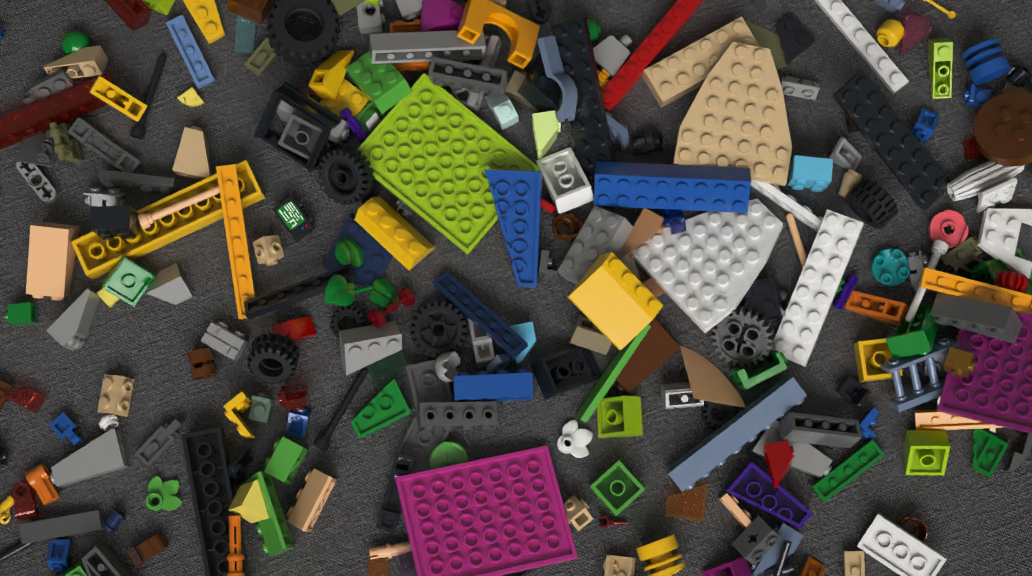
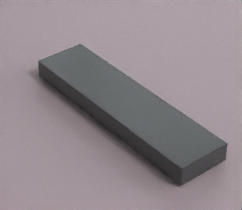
[19,510,102,544]

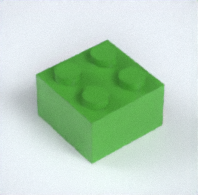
[263,436,308,484]
[589,460,646,516]

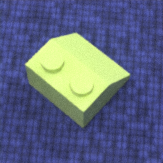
[532,111,561,160]

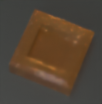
[368,559,389,576]

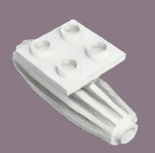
[947,161,1025,213]

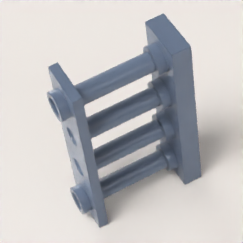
[880,338,959,412]

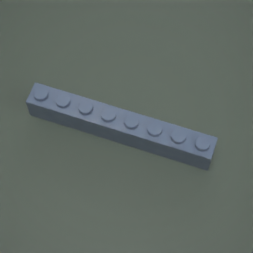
[666,374,807,492]

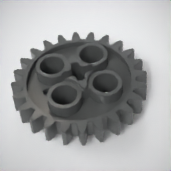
[710,307,775,368]

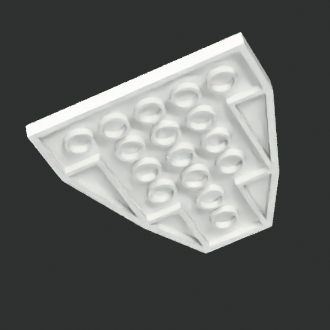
[631,199,783,333]

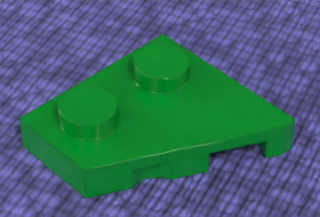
[972,429,1009,479]

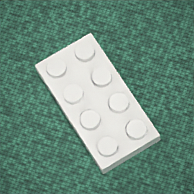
[857,513,947,576]

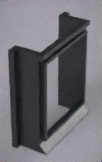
[253,81,342,173]

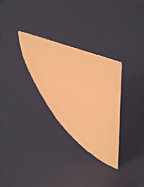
[680,346,746,408]

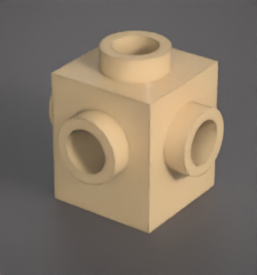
[252,235,284,266]
[564,495,593,531]

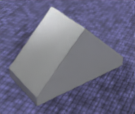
[828,137,863,171]

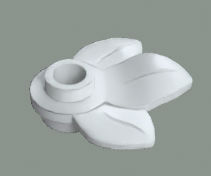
[557,420,593,458]

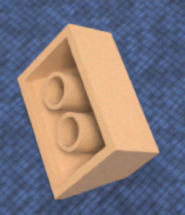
[286,469,337,532]

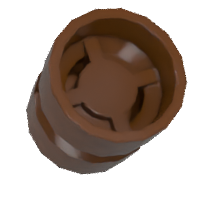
[187,348,217,380]

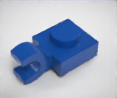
[49,412,83,446]

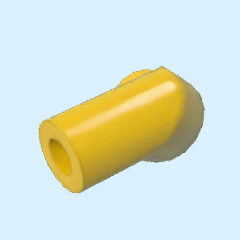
[0,494,17,524]

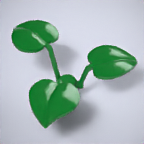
[324,237,397,308]

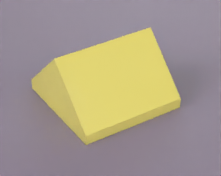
[228,480,269,523]

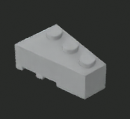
[339,321,402,375]

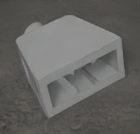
[593,34,632,80]

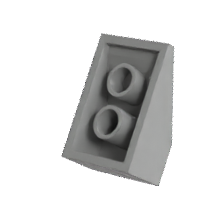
[46,288,100,351]

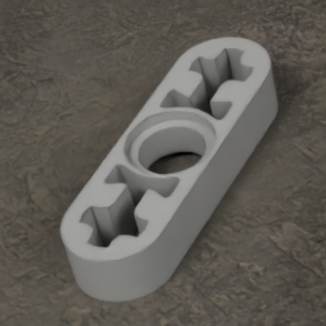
[16,162,58,204]

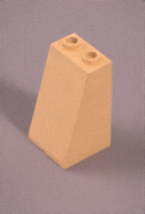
[26,222,80,300]

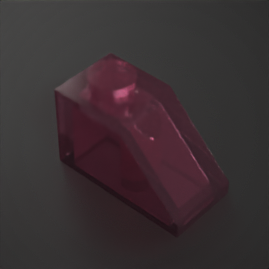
[898,14,932,56]

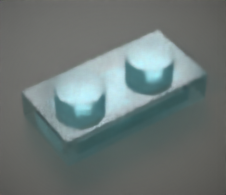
[234,15,256,55]

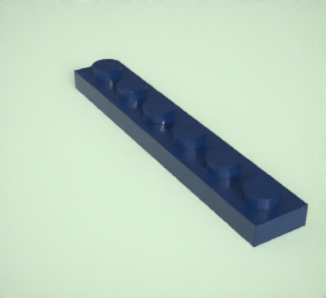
[433,271,528,358]

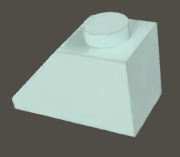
[485,94,519,130]

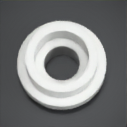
[99,414,119,432]

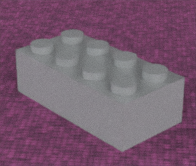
[557,206,634,284]

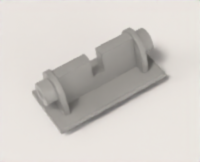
[780,75,820,100]
[83,187,126,207]
[908,250,929,291]

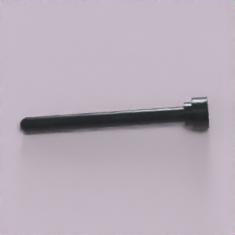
[129,54,166,140]
[313,367,369,451]

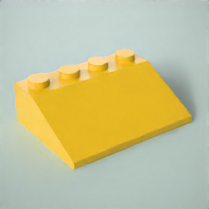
[567,252,663,350]

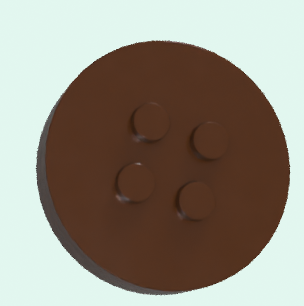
[974,92,1032,167]

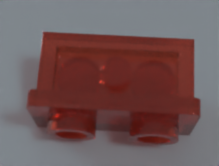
[278,382,310,411]

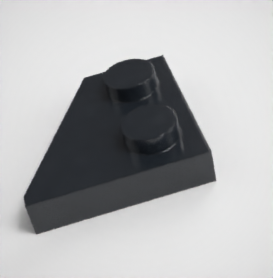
[775,13,815,65]

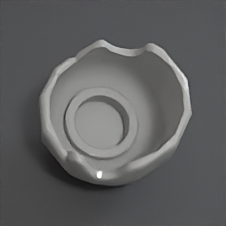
[435,351,461,382]

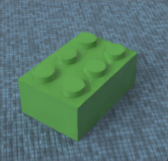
[345,50,412,114]

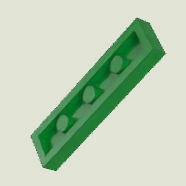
[811,440,885,503]

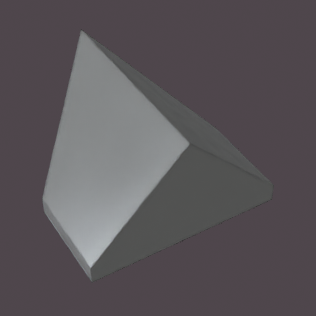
[146,263,193,305]

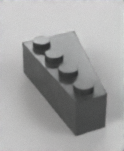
[930,293,1023,344]

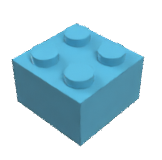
[787,155,833,192]

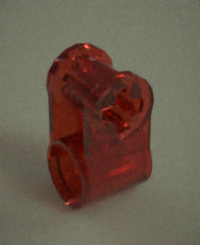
[12,482,39,521]

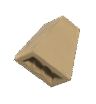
[172,126,213,181]

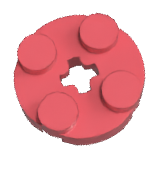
[928,210,968,249]

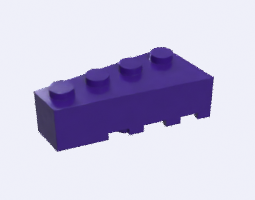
[725,461,813,528]

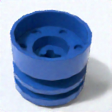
[961,38,1011,85]

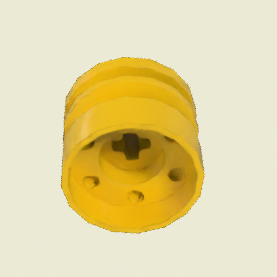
[636,534,686,576]

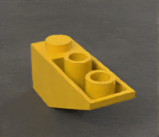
[308,50,354,99]

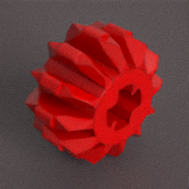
[994,271,1028,294]

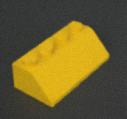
[354,196,435,271]

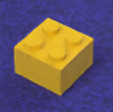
[854,338,903,383]

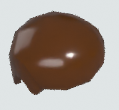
[552,213,582,241]
[897,515,928,542]

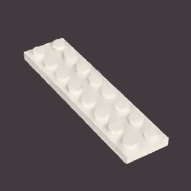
[772,209,864,367]

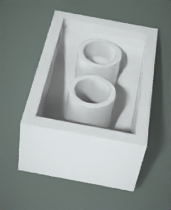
[536,147,594,214]

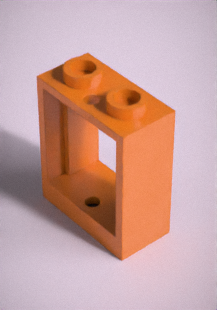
[390,19,430,72]

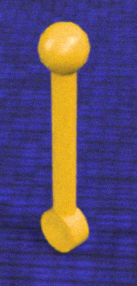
[922,0,956,19]

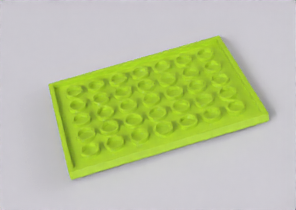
[357,73,541,255]

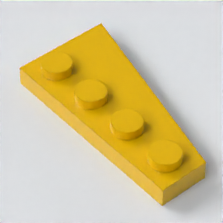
[183,0,225,44]

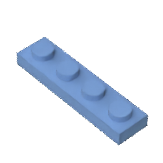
[166,15,215,89]

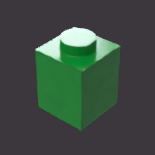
[5,302,37,326]

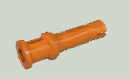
[226,516,245,576]

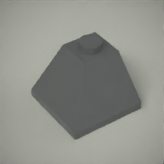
[278,113,323,159]

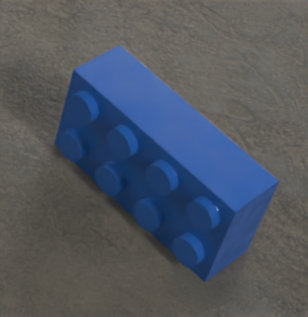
[454,369,533,402]

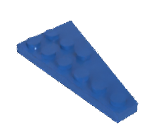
[485,170,542,287]

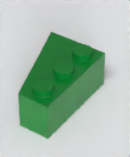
[886,305,939,358]

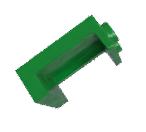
[729,350,787,390]

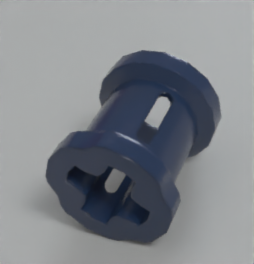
[100,508,127,534]

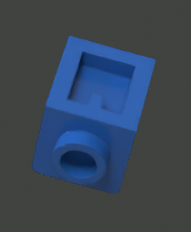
[963,84,991,109]
[911,108,940,142]
[285,405,312,438]
[859,408,880,439]
[46,539,72,571]

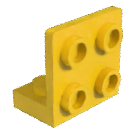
[223,392,256,439]

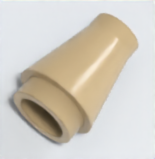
[838,169,862,198]

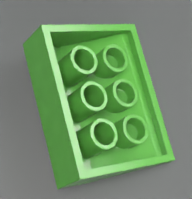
[245,471,295,556]

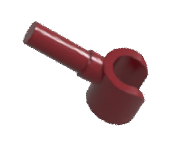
[599,516,626,528]

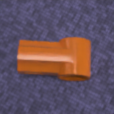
[25,463,60,505]

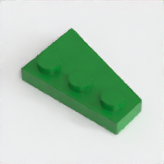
[350,378,411,439]

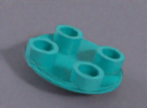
[871,248,910,286]

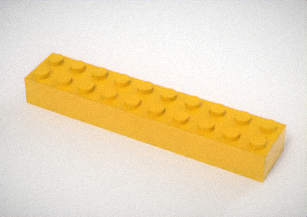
[71,160,265,280]

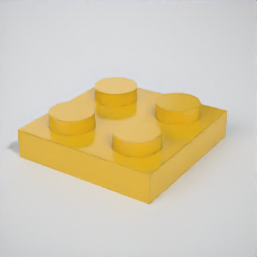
[320,78,370,127]

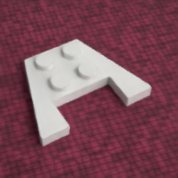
[977,208,1032,279]

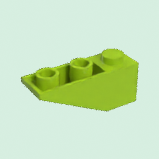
[928,38,953,99]

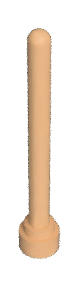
[137,185,220,229]
[786,213,807,268]

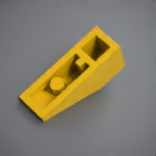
[89,76,147,122]

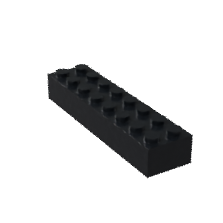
[181,427,250,576]

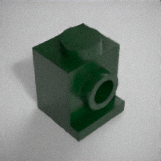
[959,255,991,284]

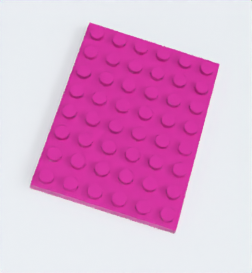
[395,445,578,576]

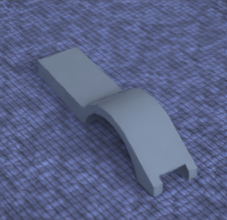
[537,36,578,123]

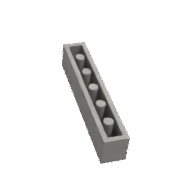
[369,30,486,64]

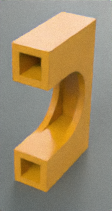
[456,0,540,69]

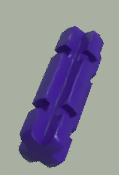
[340,108,368,142]
[833,274,859,310]

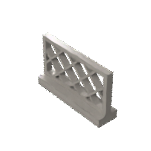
[441,35,502,112]

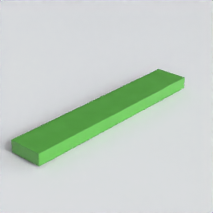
[575,324,651,423]

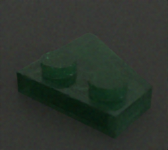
[366,350,408,393]

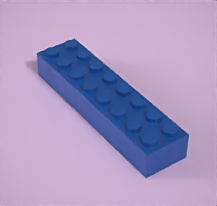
[594,161,751,213]

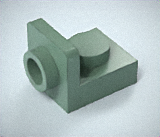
[248,393,273,423]

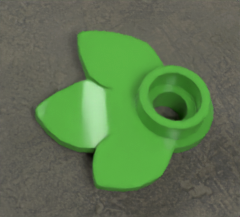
[146,476,182,511]

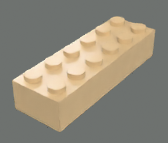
[642,17,760,108]

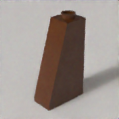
[615,319,681,395]

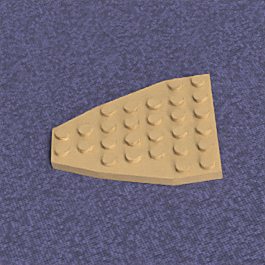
[672,42,792,186]

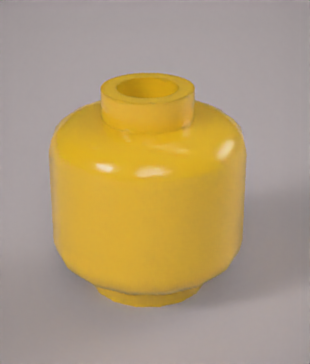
[876,19,905,47]

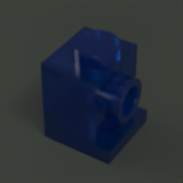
[660,209,686,234]

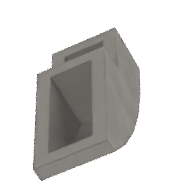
[468,318,495,369]

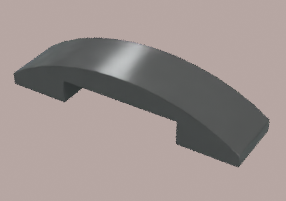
[67,117,141,173]
[1004,432,1032,473]

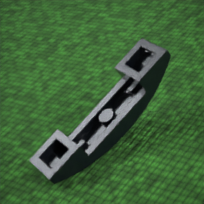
[376,452,415,533]

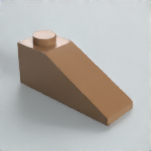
[617,208,665,258]

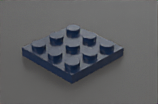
[323,217,393,291]

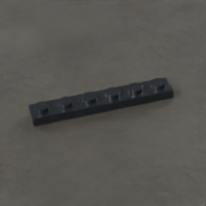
[244,263,357,320]

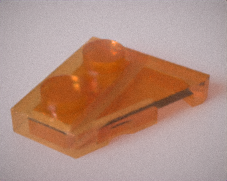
[664,484,708,522]

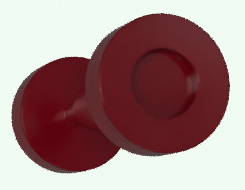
[368,288,415,328]

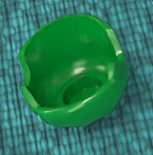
[62,30,91,55]

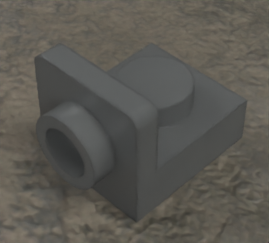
[539,250,558,280]

